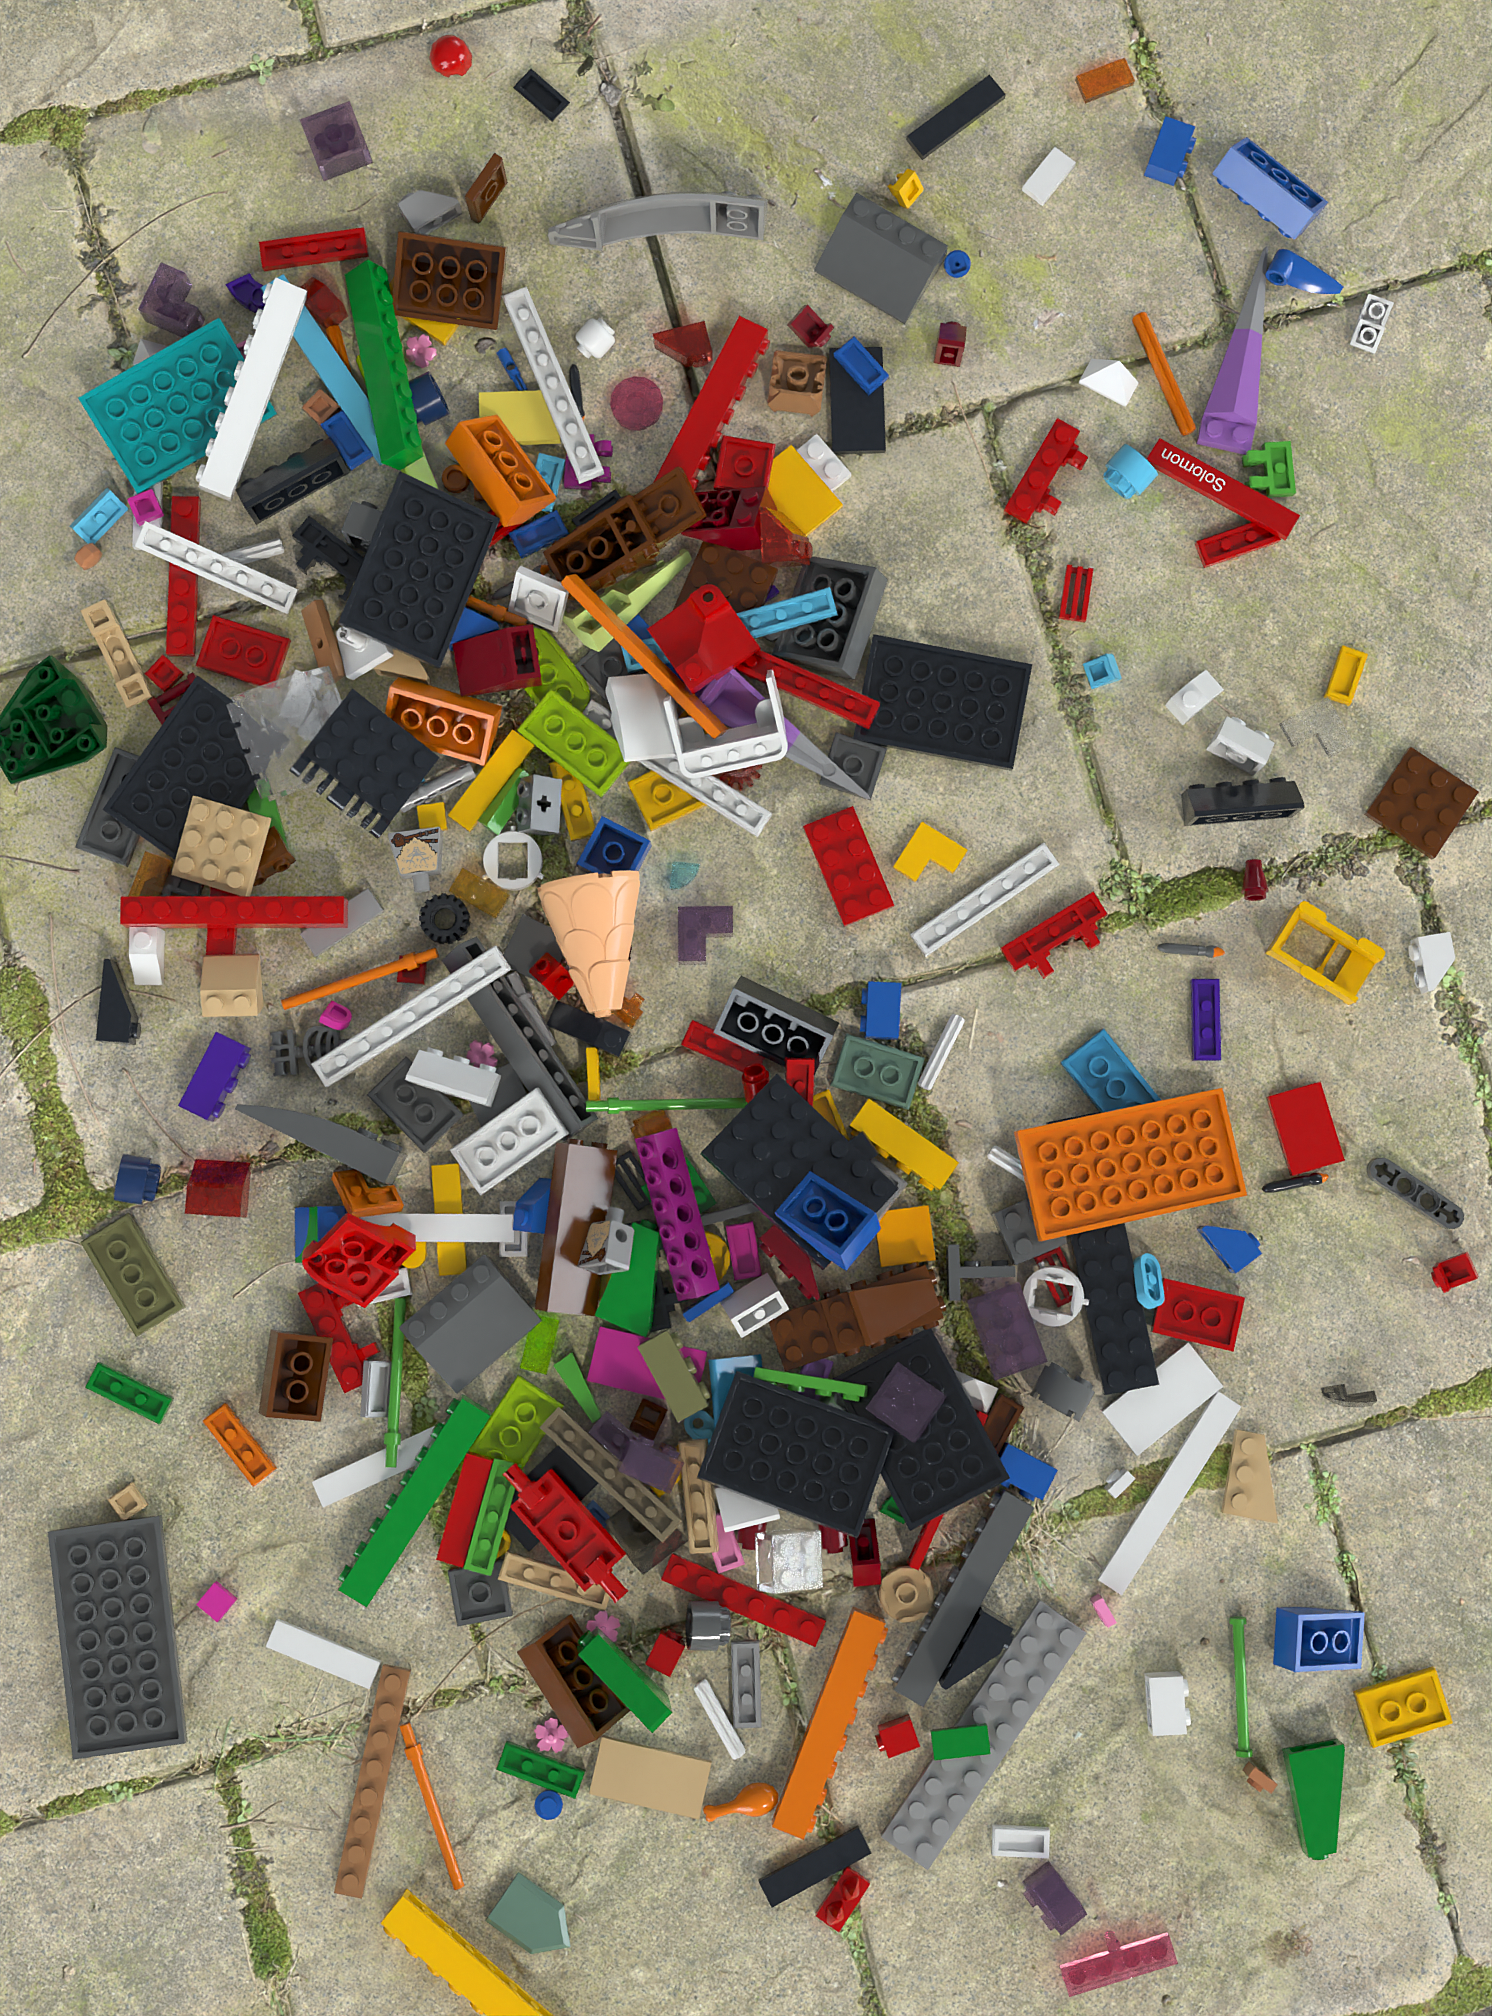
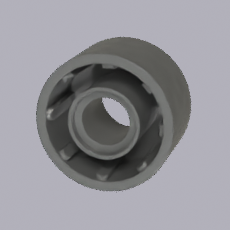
[685,1600,731,1651]

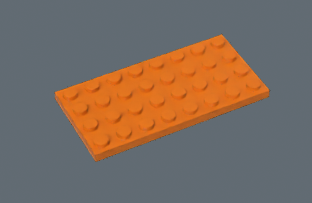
[1014,1088,1247,1241]

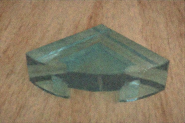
[670,861,700,890]

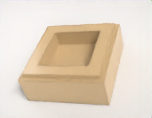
[107,1482,148,1521]

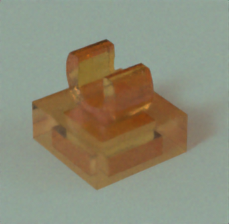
[611,992,645,1029]

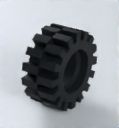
[419,893,471,945]

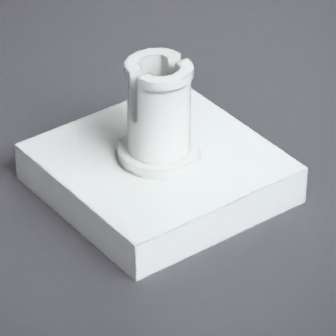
[508,566,569,632]
[336,627,394,680]

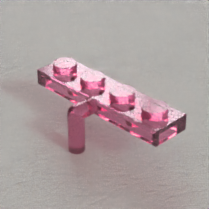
[1059,1930,1178,1997]

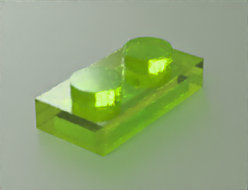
[520,1314,560,1375]

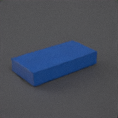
[834,336,889,396]
[320,410,373,470]
[509,510,569,559]
[682,1280,734,1322]

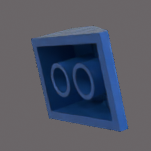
[775,1171,881,1271]
[1273,1607,1365,1672]

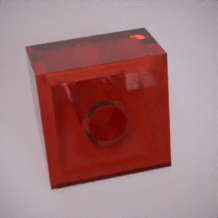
[760,507,813,567]
[184,1159,252,1218]

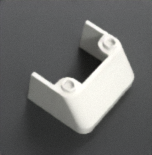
[663,669,788,779]

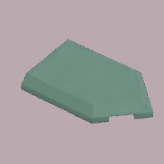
[485,1872,571,1954]

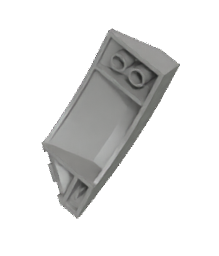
[548,191,768,251]

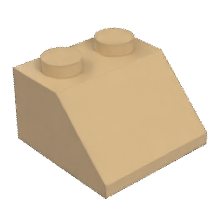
[200,954,264,1017]

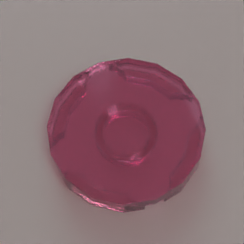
[610,376,663,431]

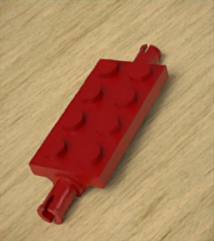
[502,1463,629,1603]

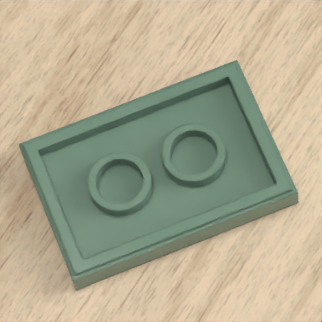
[830,1033,925,1110]

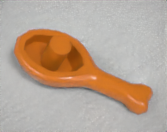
[703,1782,778,1822]

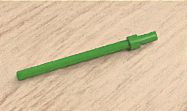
[585,1097,748,1114]
[384,1298,406,1468]

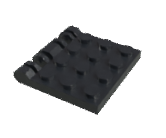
[289,688,440,839]

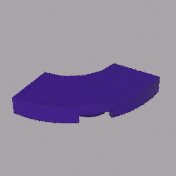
[225,273,265,313]

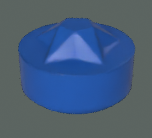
[944,250,971,278]

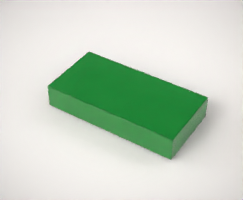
[930,1723,991,1761]

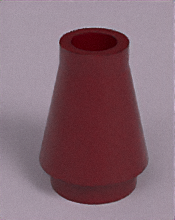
[1241,859,1269,901]

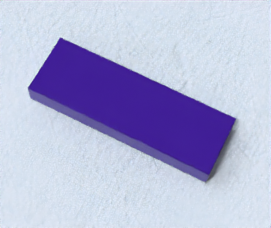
[1190,979,1221,1061]

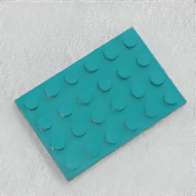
[78,318,277,494]

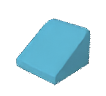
[1083,653,1122,689]

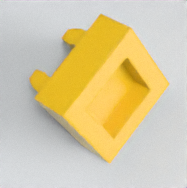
[888,168,924,209]

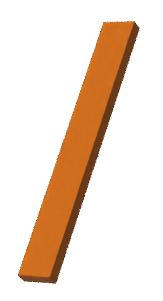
[561,574,728,739]

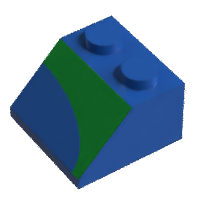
[295,1206,347,1263]

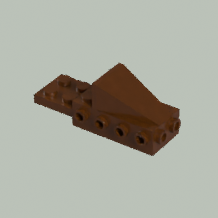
[543,467,707,601]
[768,1261,946,1372]

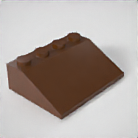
[392,231,508,330]

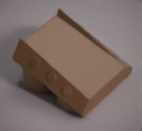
[767,350,827,417]

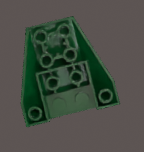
[0,655,108,784]

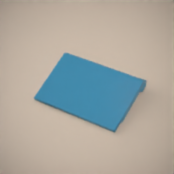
[708,1354,762,1428]

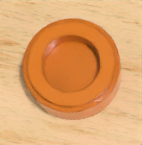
[442,464,470,493]

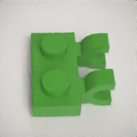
[1242,441,1296,498]

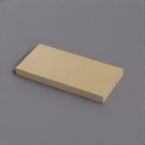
[589,1736,712,1819]

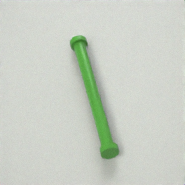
[1229,1617,1253,1758]

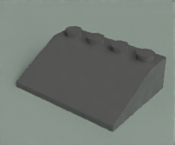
[814,192,948,324]
[772,555,888,680]
[399,1254,542,1394]

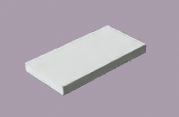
[450,1088,569,1195]
[1101,1342,1224,1456]

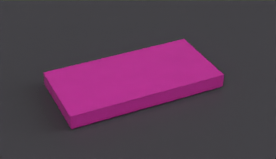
[587,1326,708,1400]

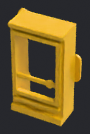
[1265,901,1385,1005]

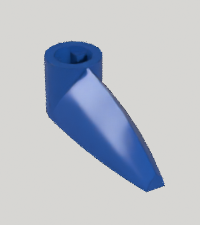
[1265,249,1344,294]

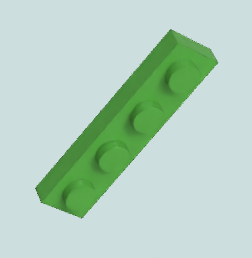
[754,1367,868,1401]
[464,1457,522,1576]

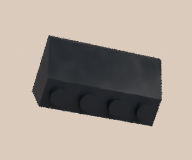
[235,437,349,525]
[1181,777,1305,826]
[713,976,840,1076]

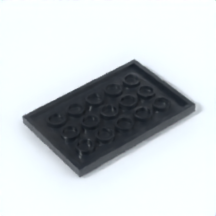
[337,471,500,669]
[853,634,1033,771]
[102,676,289,860]
[700,1074,899,1270]
[832,1328,1010,1531]
[697,1371,895,1538]

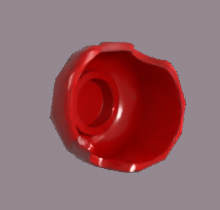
[429,35,473,78]

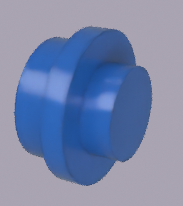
[534,1790,563,1820]

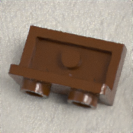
[253,826,296,886]

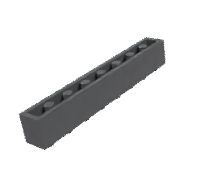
[442,936,598,1142]
[891,1488,1034,1707]

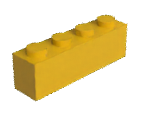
[848,1098,959,1191]

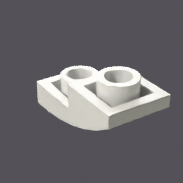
[1349,294,1394,354]

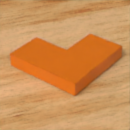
[331,1169,404,1218]

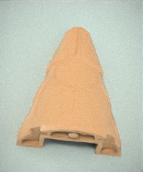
[537,871,640,1018]

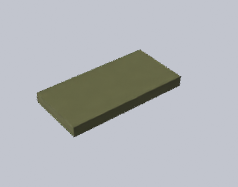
[80,1213,186,1337]

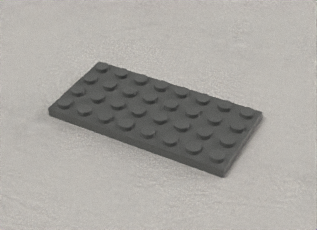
[48,1515,188,1760]

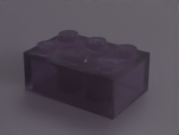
[964,1281,1048,1381]

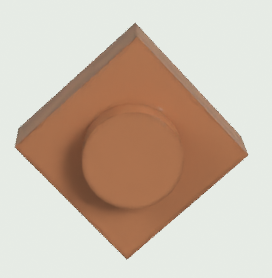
[302,389,341,428]
[1243,1761,1278,1794]

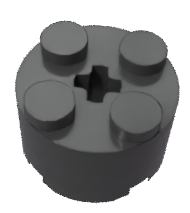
[1030,1362,1095,1422]

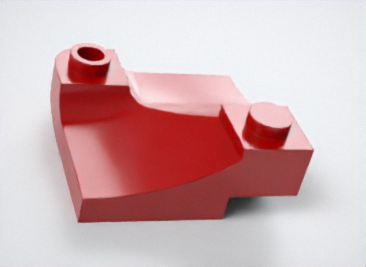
[647,584,761,694]
[302,1212,416,1308]

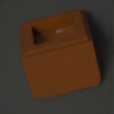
[629,1398,668,1440]

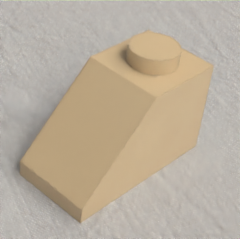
[374,649,431,685]

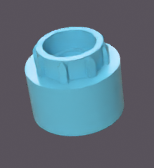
[1103,444,1158,499]

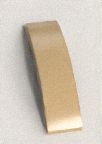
[81,599,152,708]

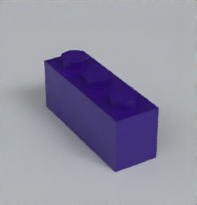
[178,1032,251,1122]

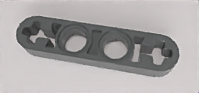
[1367,1158,1464,1229]

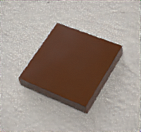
[465,153,508,224]

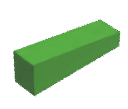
[478,768,530,835]
[553,1352,603,1423]

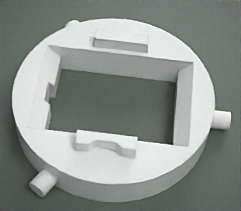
[482,826,544,891]
[1023,1262,1089,1327]

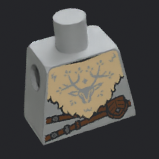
[388,827,443,893]
[578,1207,634,1275]

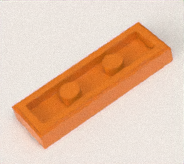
[203,1403,277,1487]

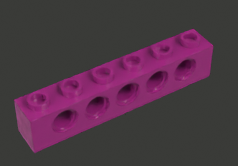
[635,1128,720,1301]

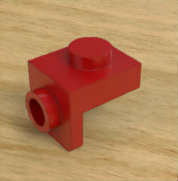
[529,952,574,1000]
[1431,1251,1479,1293]

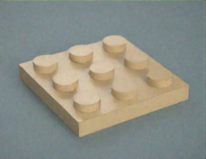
[171,796,272,896]

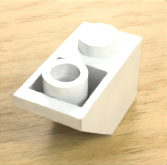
[1409,932,1456,994]

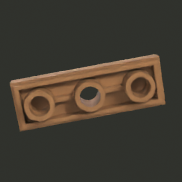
[301,600,346,686]

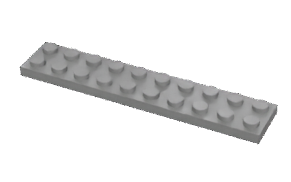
[881,1599,1087,1870]

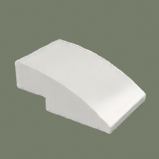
[605,674,676,762]

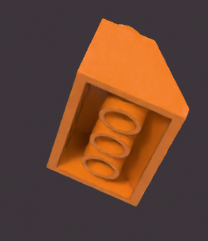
[445,415,557,527]
[385,677,502,766]

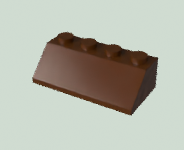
[517,1614,630,1748]

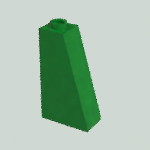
[595,1219,661,1337]
[577,1627,673,1733]
[1282,1738,1345,1860]

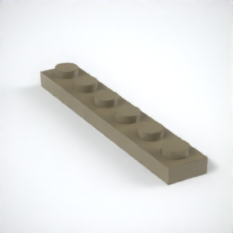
[540,1407,682,1543]

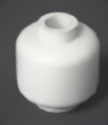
[576,317,615,359]

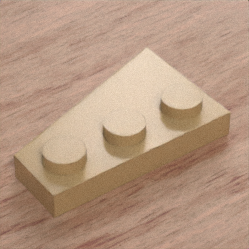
[1221,1429,1278,1524]

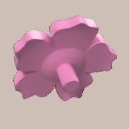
[406,334,437,368]
[466,1040,498,1068]
[586,1610,621,1642]
[534,1717,569,1753]

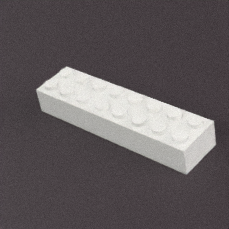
[196,277,307,502]

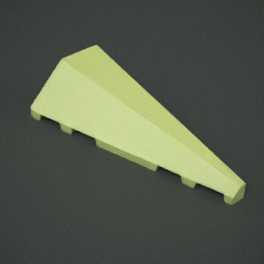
[562,549,692,652]

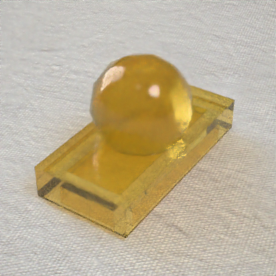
[449,868,510,919]

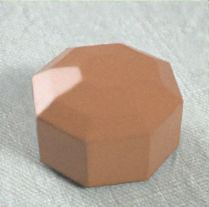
[74,543,102,570]

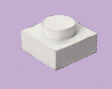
[1104,1468,1135,1498]

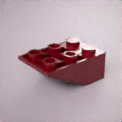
[681,486,777,551]
[453,624,542,697]
[759,1225,820,1300]

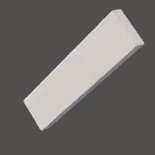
[266,1619,381,1689]

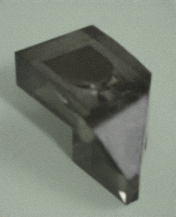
[1320,1384,1377,1407]

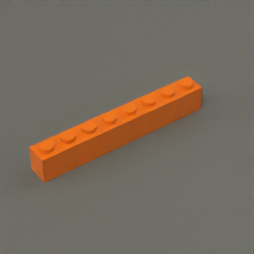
[772,1607,888,1840]

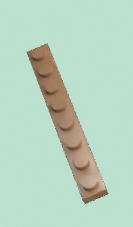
[334,1664,411,1899]

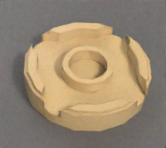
[878,1565,935,1623]

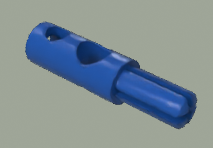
[497,348,528,391]

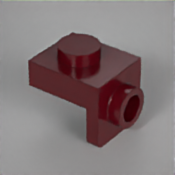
[787,304,834,348]

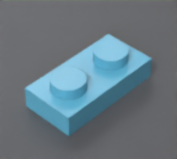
[535,453,565,513]
[70,488,129,544]

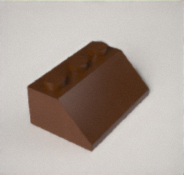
[258,1329,333,1422]

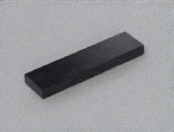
[906,74,1006,160]
[758,1826,872,1908]

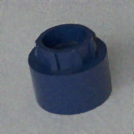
[409,371,450,426]
[114,1153,161,1205]

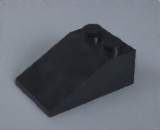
[939,1605,1014,1690]

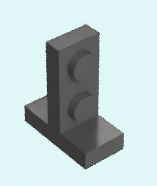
[946,1244,1016,1301]

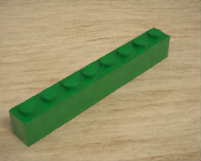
[345,259,424,471]
[337,1394,491,1608]

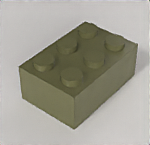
[638,1328,710,1422]

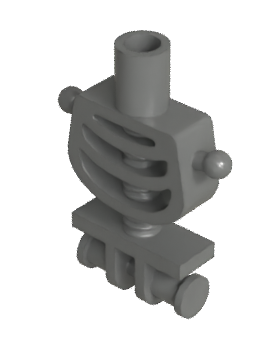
[270,1025,349,1077]

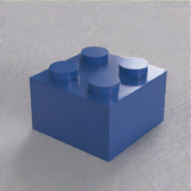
[576,816,652,874]

